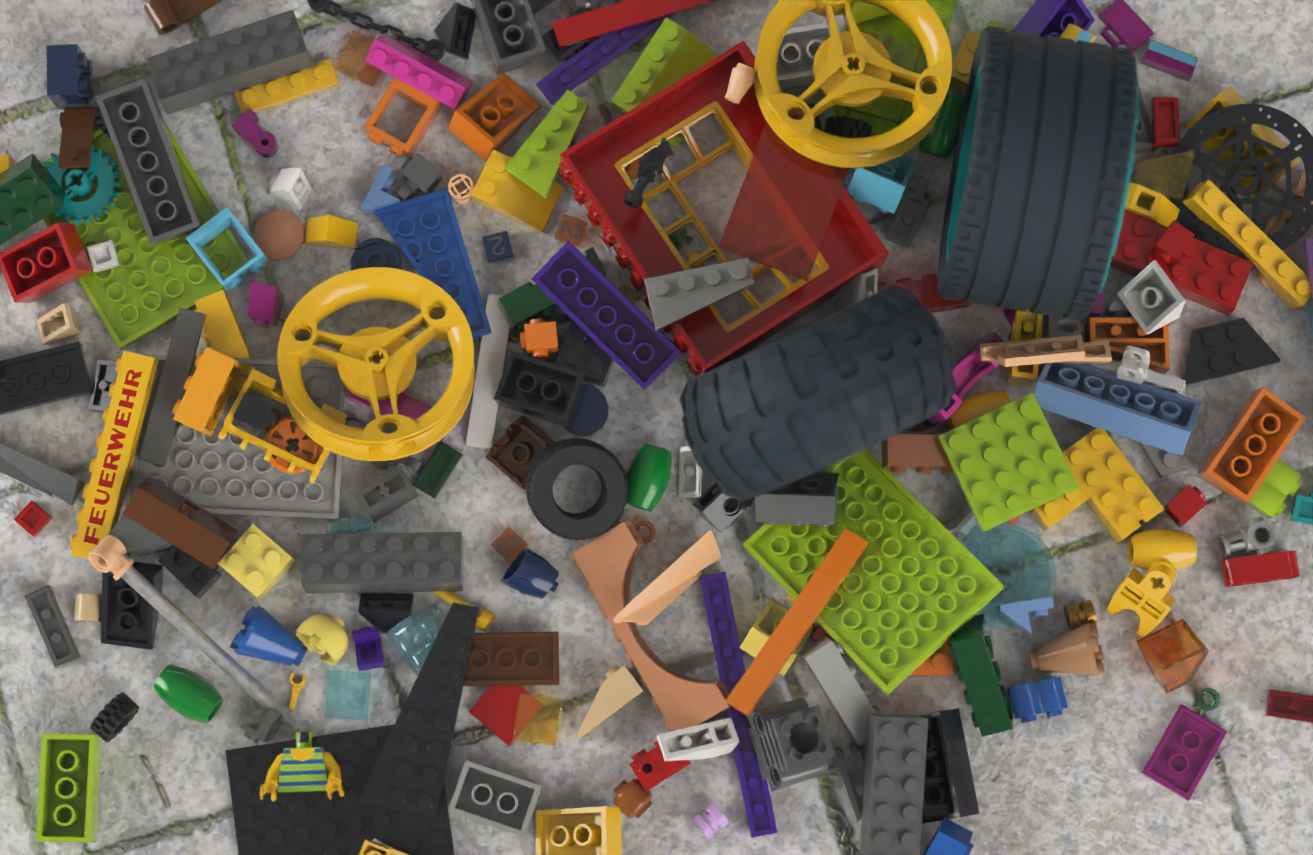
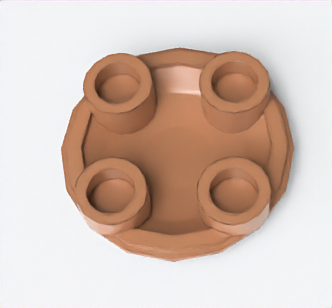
[253,210,305,261]

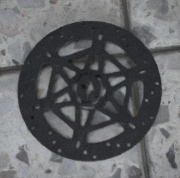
[1168,104,1313,259]

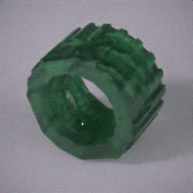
[1196,687,1220,711]

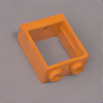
[364,77,441,158]

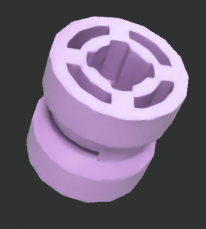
[692,802,729,839]

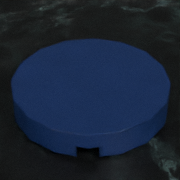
[350,238,402,270]
[563,385,609,437]

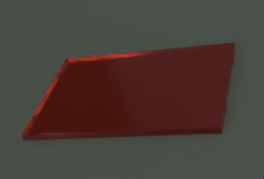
[718,121,850,281]

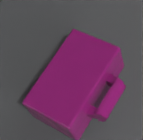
[1098,0,1154,52]

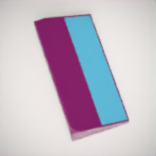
[1141,40,1198,82]

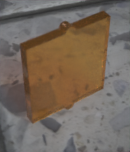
[334,30,380,87]

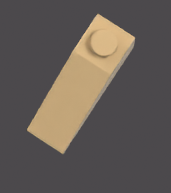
[576,665,644,740]

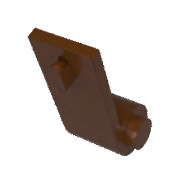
[144,0,223,35]
[58,106,99,168]

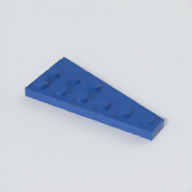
[374,188,492,339]

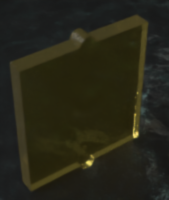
[513,693,563,745]

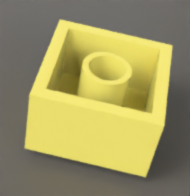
[218,524,296,600]

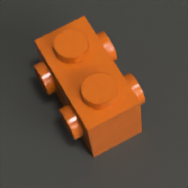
[520,319,559,362]

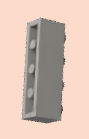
[799,636,882,745]

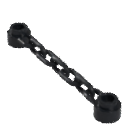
[308,0,445,61]

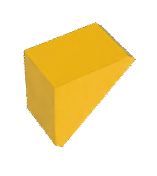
[304,215,359,249]

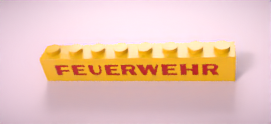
[70,351,159,559]

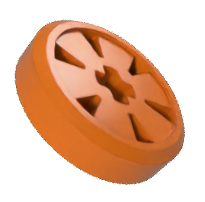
[265,416,323,474]

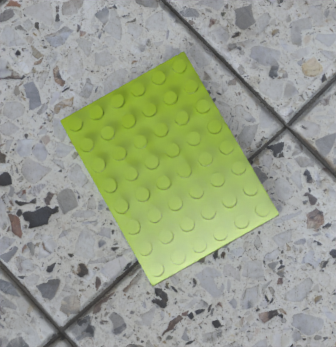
[42,119,252,350]
[742,449,1004,695]

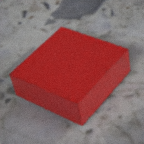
[14,500,52,537]

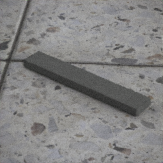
[139,308,206,466]

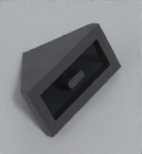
[434,3,476,60]
[358,593,414,634]

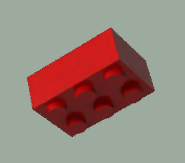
[0,222,93,303]

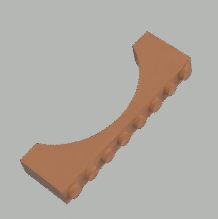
[572,521,731,732]

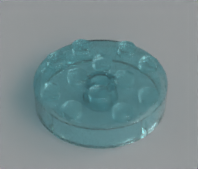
[962,523,1057,630]

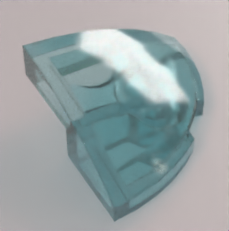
[387,604,442,676]

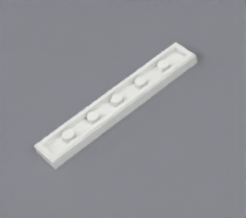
[466,294,510,450]

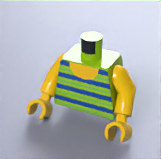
[260,732,344,801]

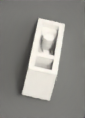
[269,167,312,211]
[657,717,739,761]

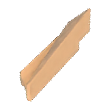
[980,335,1112,367]

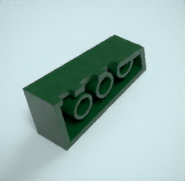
[498,247,607,331]
[948,613,1013,737]

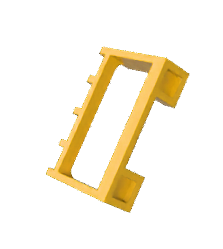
[218,369,348,484]

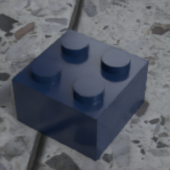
[46,44,93,110]

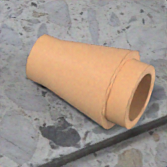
[725,63,757,104]

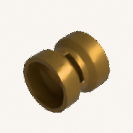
[1064,600,1097,630]

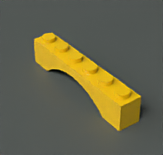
[1182,180,1312,309]

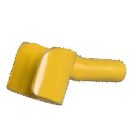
[288,672,307,710]

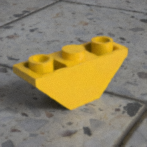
[1125,183,1180,227]

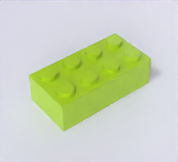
[36,734,102,843]

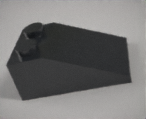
[101,562,163,650]

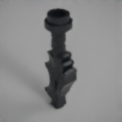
[623,138,674,209]

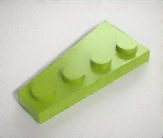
[505,90,589,199]

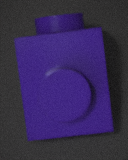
[352,627,385,671]

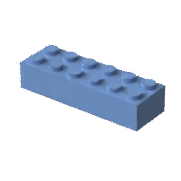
[1034,363,1202,456]

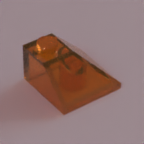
[1136,619,1209,694]

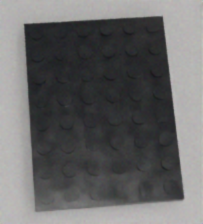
[225,724,455,855]

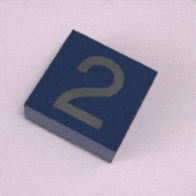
[482,231,514,263]

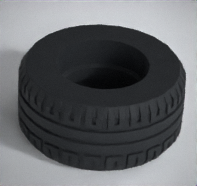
[526,438,629,541]

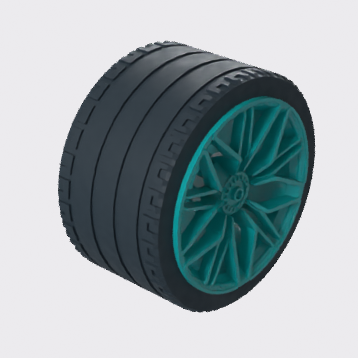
[937,26,1139,320]

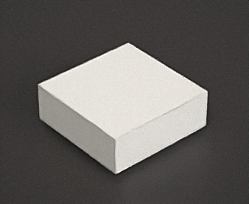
[87,240,120,273]

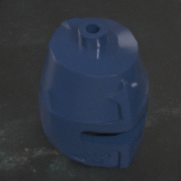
[501,548,559,599]

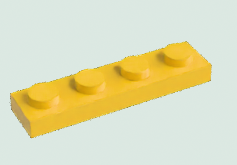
[235,58,339,114]

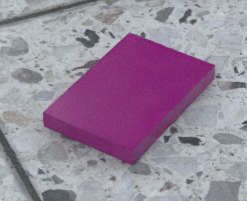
[1141,704,1228,800]

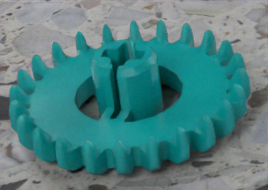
[43,145,122,226]

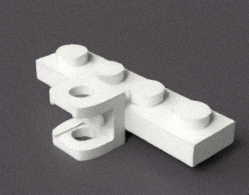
[1091,345,1186,396]

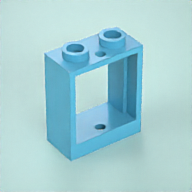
[186,207,268,291]

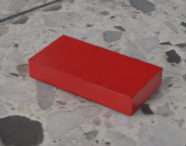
[1151,97,1181,147]

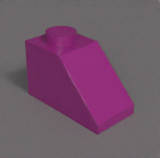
[248,281,285,328]

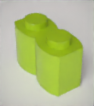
[1246,459,1302,519]

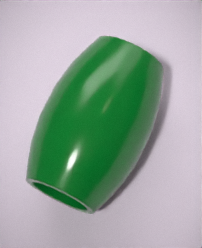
[919,93,964,159]
[626,443,672,512]
[154,664,223,723]

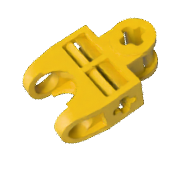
[1106,560,1176,637]

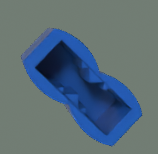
[1007,676,1068,723]

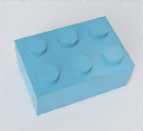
[847,155,917,214]

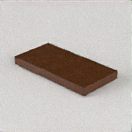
[464,632,559,687]

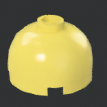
[295,614,349,665]

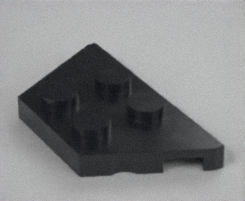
[1182,318,1281,386]

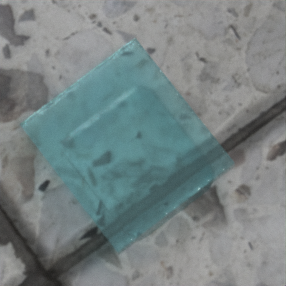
[325,671,371,721]

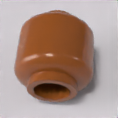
[613,779,653,818]

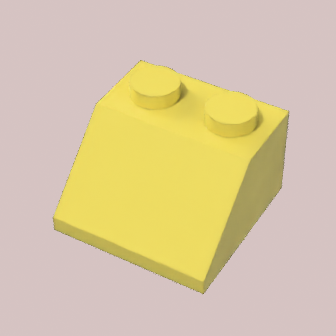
[739,599,815,676]

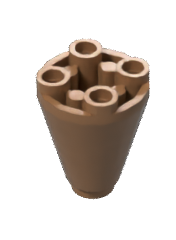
[1030,623,1105,676]

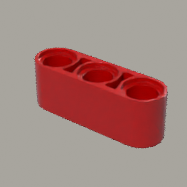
[1220,550,1300,587]

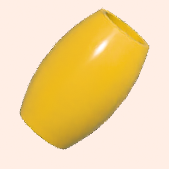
[946,391,1011,431]
[1127,529,1196,570]

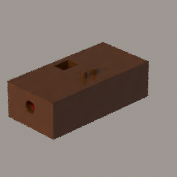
[122,476,238,569]

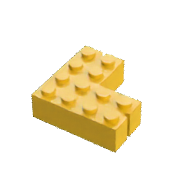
[1030,428,1164,543]

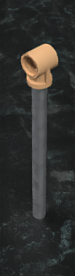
[88,535,278,711]

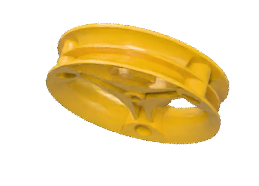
[754,0,952,168]
[277,267,475,461]

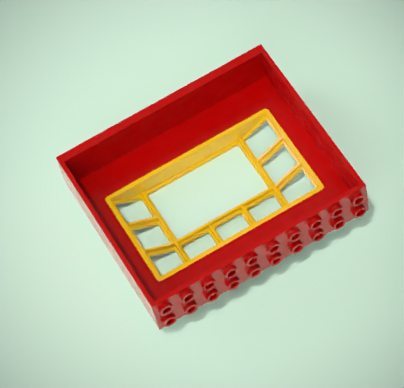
[558,41,889,377]

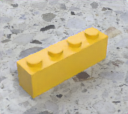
[193,289,255,396]

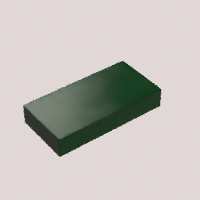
[413,441,463,499]

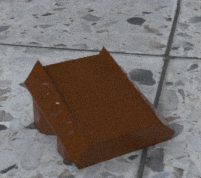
[486,415,556,490]

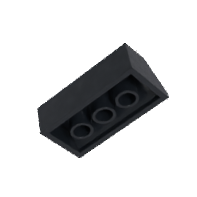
[920,708,980,824]

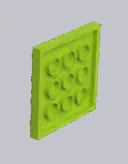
[937,392,1079,533]

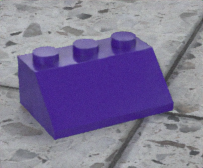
[1013,0,1095,37]

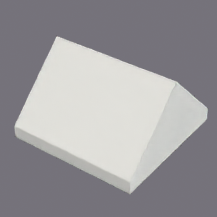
[1117,260,1186,334]

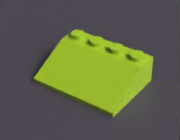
[611,17,719,149]

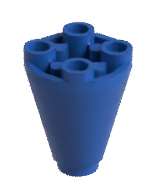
[230,606,308,666]

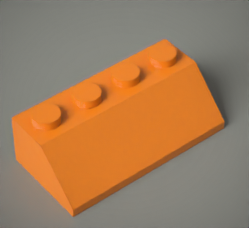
[1197,387,1306,503]

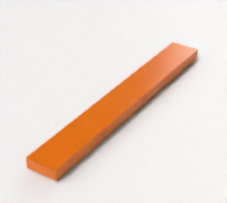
[726,528,868,717]

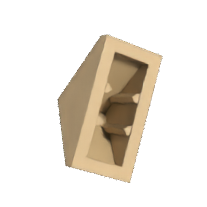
[37,303,82,344]

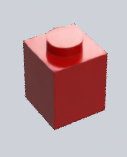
[1151,220,1195,265]
[1163,484,1207,528]

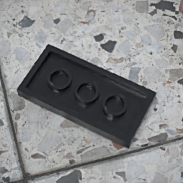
[0,341,92,416]

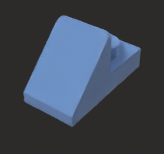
[360,164,400,216]
[996,597,1054,634]

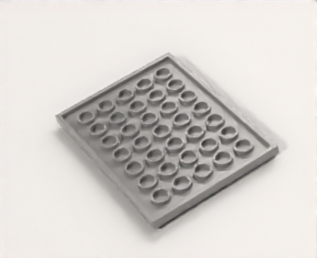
[130,354,347,519]

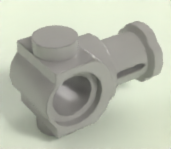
[1218,516,1275,557]

